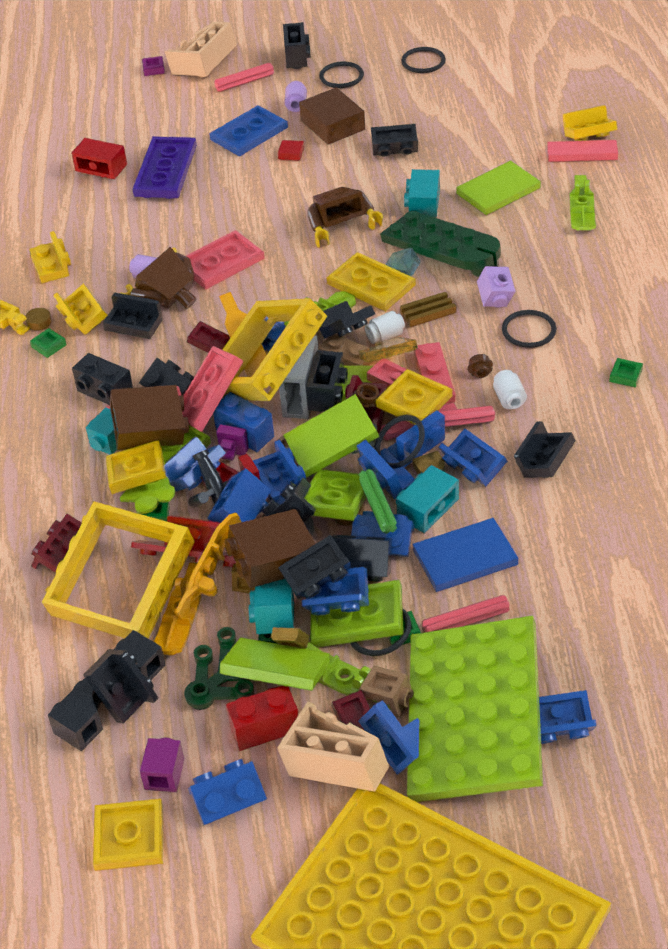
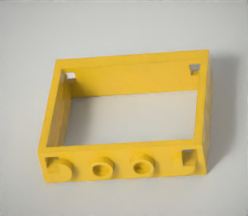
[222,298,327,401]
[42,501,194,639]

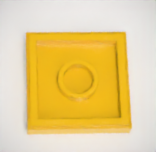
[376,369,453,425]
[106,440,166,494]
[93,798,163,871]

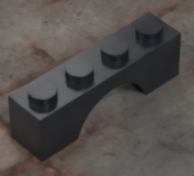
[48,630,166,752]

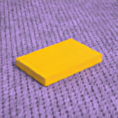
[326,252,416,312]

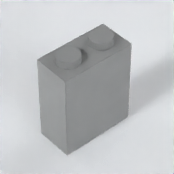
[279,336,318,419]

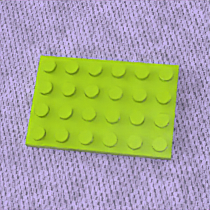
[407,615,543,802]

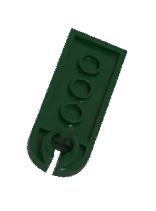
[380,210,501,277]

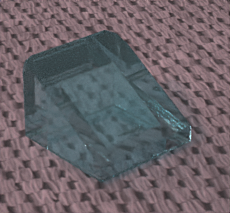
[386,248,420,276]

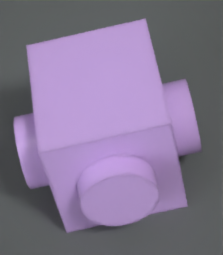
[477,266,516,308]

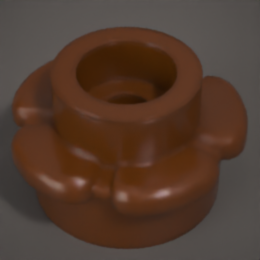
[467,354,493,378]
[353,383,380,408]

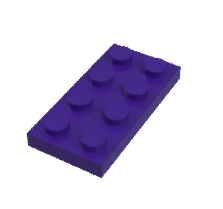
[132,136,197,199]

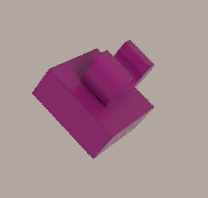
[216,425,249,461]

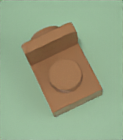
[359,665,414,718]

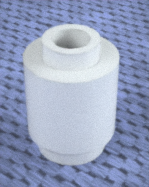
[365,311,405,344]
[493,370,527,409]

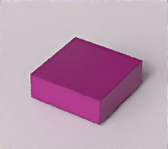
[142,56,165,76]

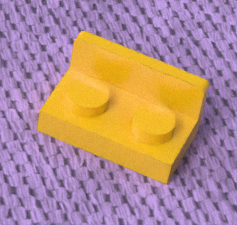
[29,231,71,284]

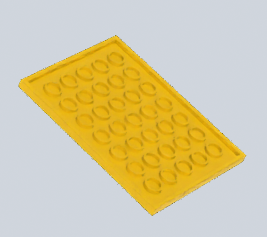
[251,783,611,949]

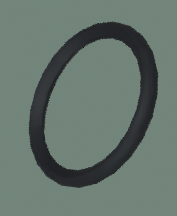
[401,47,446,73]
[319,61,364,88]
[502,310,557,348]
[375,415,425,469]
[350,609,411,656]

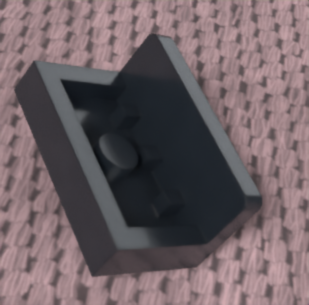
[371,124,418,157]
[103,293,162,339]
[319,301,375,339]
[139,358,194,396]
[514,421,576,478]
[261,477,316,522]
[278,535,351,600]
[83,649,159,723]

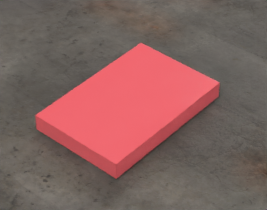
[186,230,265,290]
[182,346,243,432]

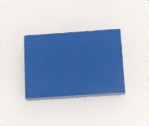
[209,105,288,157]
[413,517,519,592]

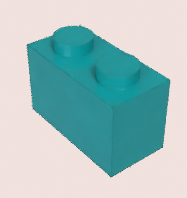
[404,169,440,217]
[396,465,459,534]
[248,579,295,634]

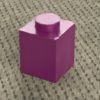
[140,737,185,792]

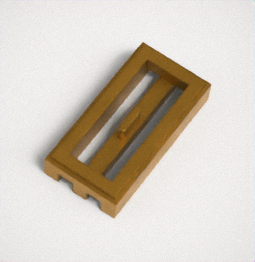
[400,291,457,327]

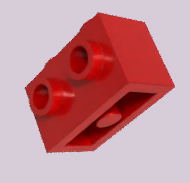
[71,138,127,180]
[226,686,299,752]

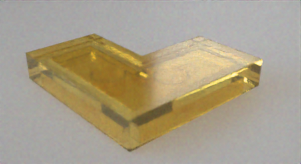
[359,337,418,362]

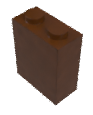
[299,87,365,145]
[110,385,189,450]
[225,509,316,588]

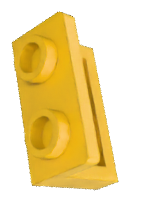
[563,105,617,141]
[53,283,108,335]

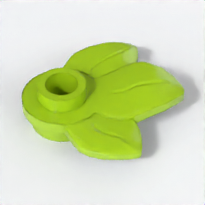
[120,476,175,514]

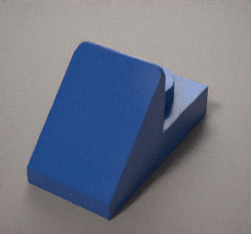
[358,700,419,775]

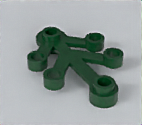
[184,627,278,710]

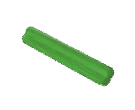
[359,469,397,534]

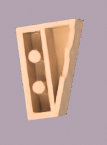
[165,22,237,77]
[277,701,389,792]

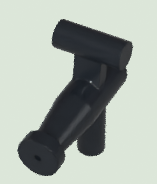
[188,449,229,508]

